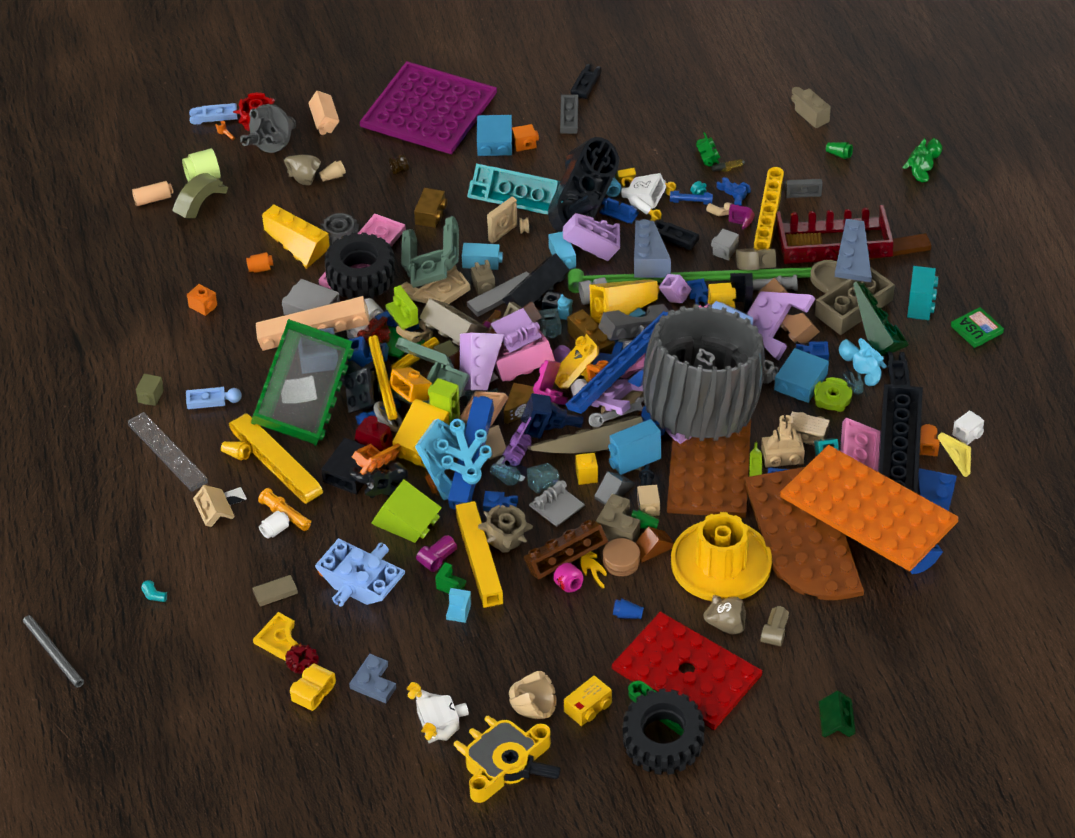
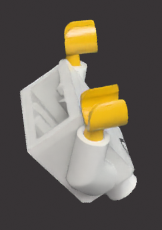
[621,173,676,221]
[407,682,469,743]

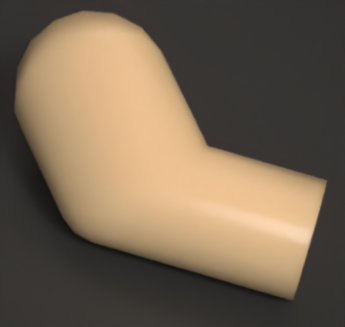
[706,202,732,217]

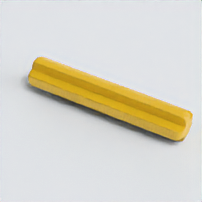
[391,337,439,370]

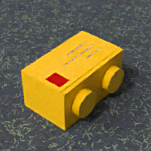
[564,676,612,726]

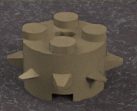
[478,505,533,552]

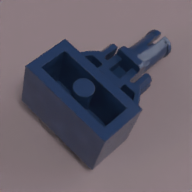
[520,393,583,438]

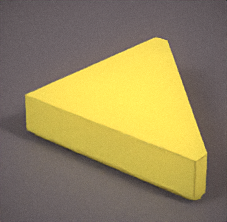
[938,432,971,477]

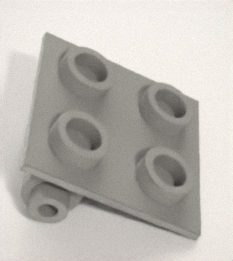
[529,480,585,527]

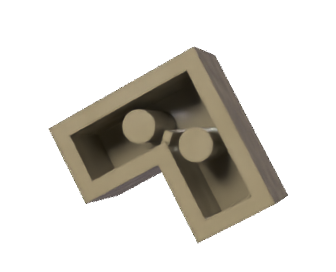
[596,494,640,542]

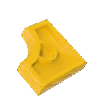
[253,612,298,661]

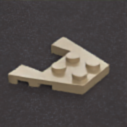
[401,265,471,304]

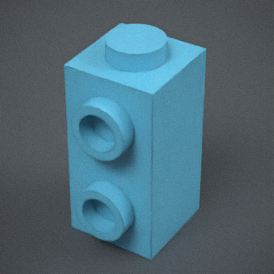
[548,231,576,269]
[462,243,503,270]

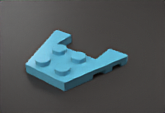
[415,419,460,500]

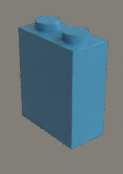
[477,115,512,156]
[774,348,829,403]
[608,419,661,475]

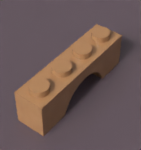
[758,277,820,345]

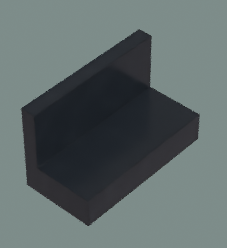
[730,273,753,312]

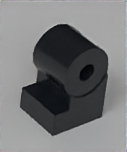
[541,291,562,320]

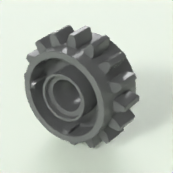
[320,213,359,245]

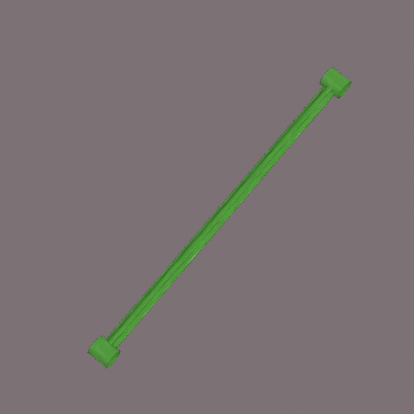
[568,267,812,293]

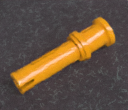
[258,488,312,531]

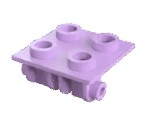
[491,308,542,353]

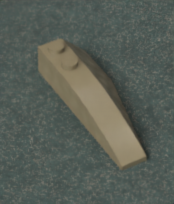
[527,415,643,453]

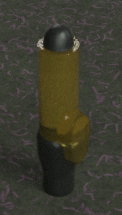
[712,159,745,172]

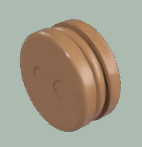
[603,538,640,576]

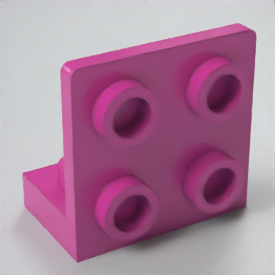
[533,360,568,405]

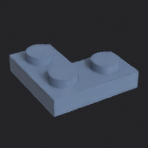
[349,654,396,703]

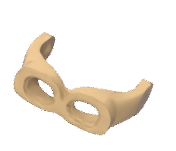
[396,320,433,343]

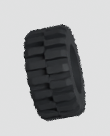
[325,232,395,299]
[623,689,705,775]

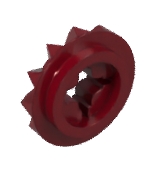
[285,643,319,674]

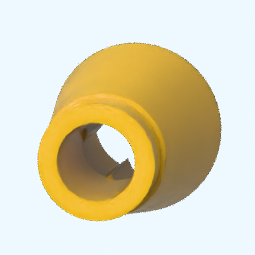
[221,441,251,461]

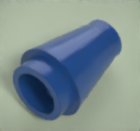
[613,598,644,619]

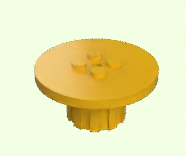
[671,512,772,601]

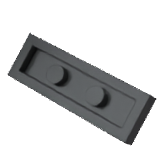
[560,95,578,134]

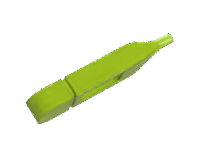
[749,443,762,477]

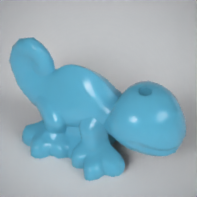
[839,338,887,386]

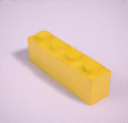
[262,205,330,269]

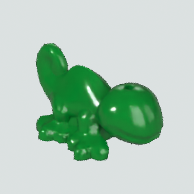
[902,138,942,183]

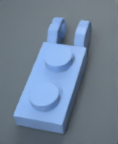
[189,103,238,125]

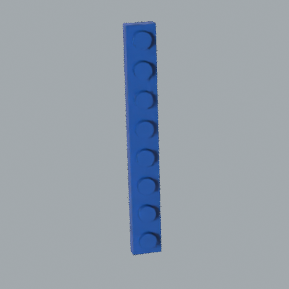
[566,311,668,414]

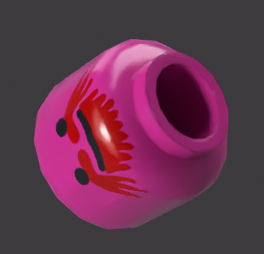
[554,563,584,593]

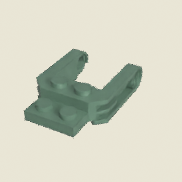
[401,216,459,288]
[377,337,470,405]

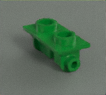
[696,132,721,167]

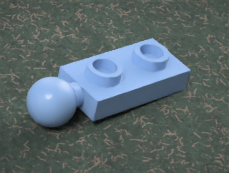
[186,387,242,409]

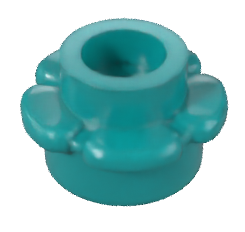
[690,181,706,195]

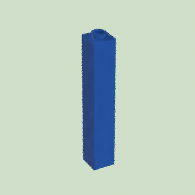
[448,396,494,509]

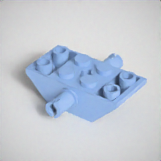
[315,538,405,606]

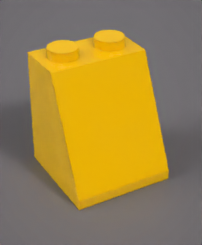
[393,399,449,468]

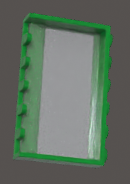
[251,319,354,446]

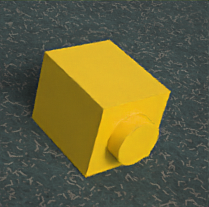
[576,453,598,485]

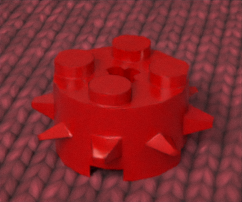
[233,92,275,131]

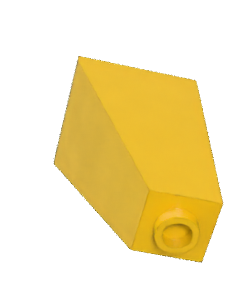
[589,279,659,323]

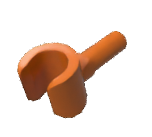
[215,121,235,140]

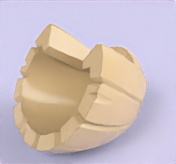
[509,671,556,719]

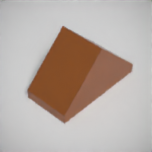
[635,526,674,563]

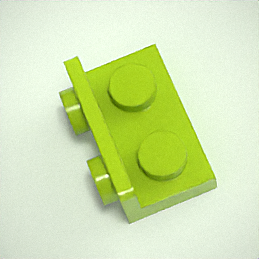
[386,285,419,330]

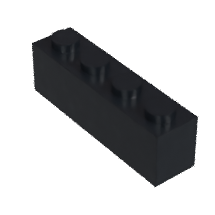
[502,253,569,307]

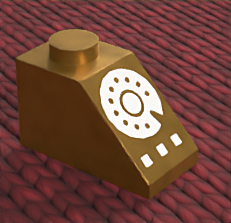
[504,383,534,424]

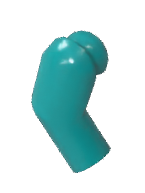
[141,580,167,602]

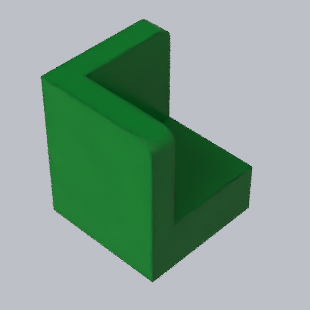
[435,562,466,594]

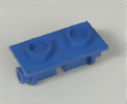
[600,197,639,224]

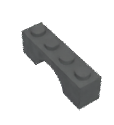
[598,304,669,341]

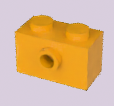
[389,367,432,402]

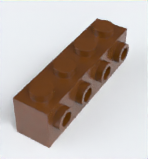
[523,520,608,579]

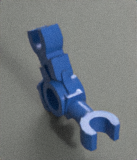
[717,177,751,206]

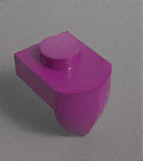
[729,204,755,229]

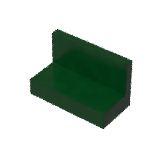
[819,690,856,737]

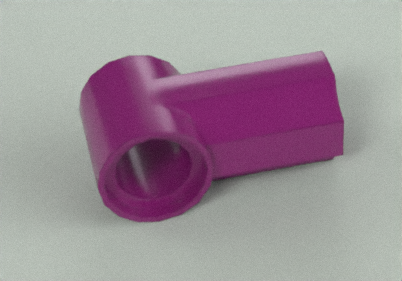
[416,535,457,572]

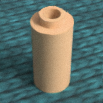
[132,181,173,206]

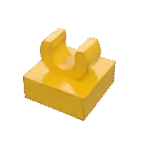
[615,168,636,188]

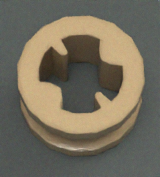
[519,217,529,234]

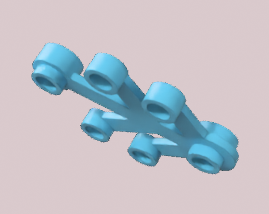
[437,419,492,484]

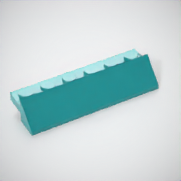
[467,163,563,215]

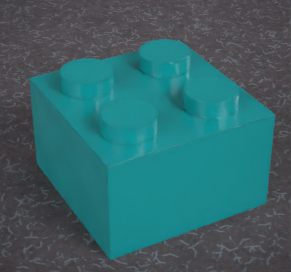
[907,266,939,320]

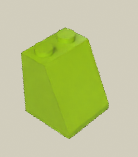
[372,479,442,543]

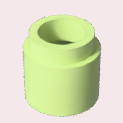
[182,148,220,182]

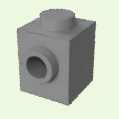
[711,229,739,261]

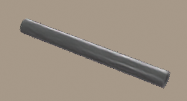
[23,615,84,688]

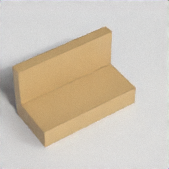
[193,485,235,527]

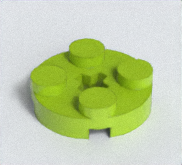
[814,377,852,412]

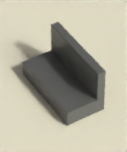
[784,179,822,198]

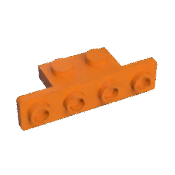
[352,443,401,475]

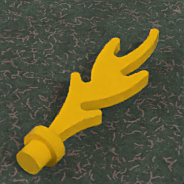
[581,552,607,588]

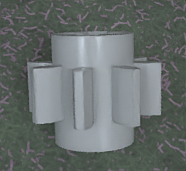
[763,360,778,383]

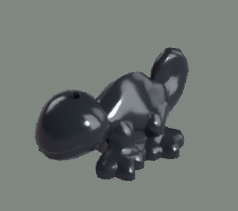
[349,462,408,498]

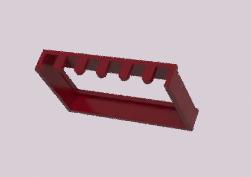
[776,205,893,264]

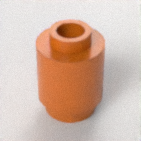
[246,252,274,273]

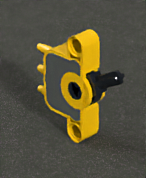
[454,715,561,803]

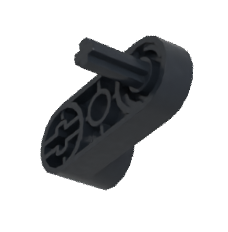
[548,137,619,232]

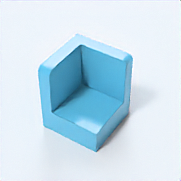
[446,588,471,623]

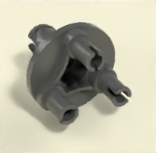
[240,104,296,153]

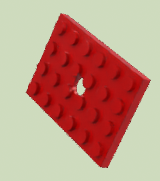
[612,612,762,730]

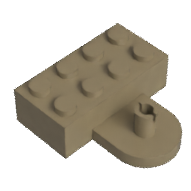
[810,260,895,335]

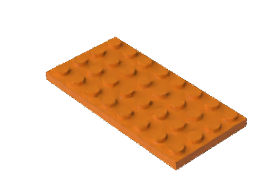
[780,445,958,571]

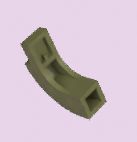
[172,173,228,218]

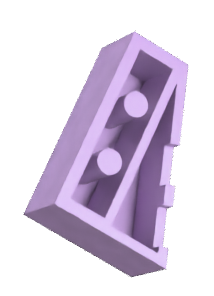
[563,213,620,261]
[460,333,504,391]

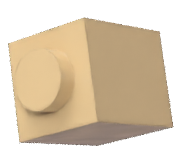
[637,485,660,516]

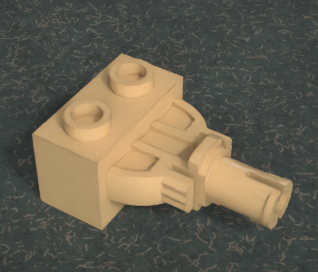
[761,415,805,468]

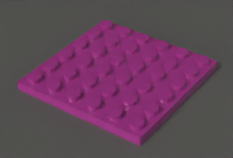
[360,61,497,154]

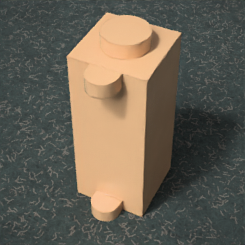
[308,91,339,135]

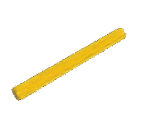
[368,335,398,421]

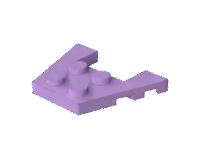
[747,291,815,361]
[591,379,643,415]

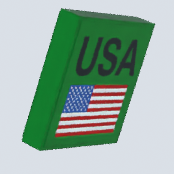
[951,307,1004,348]

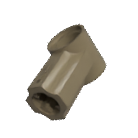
[761,606,789,647]

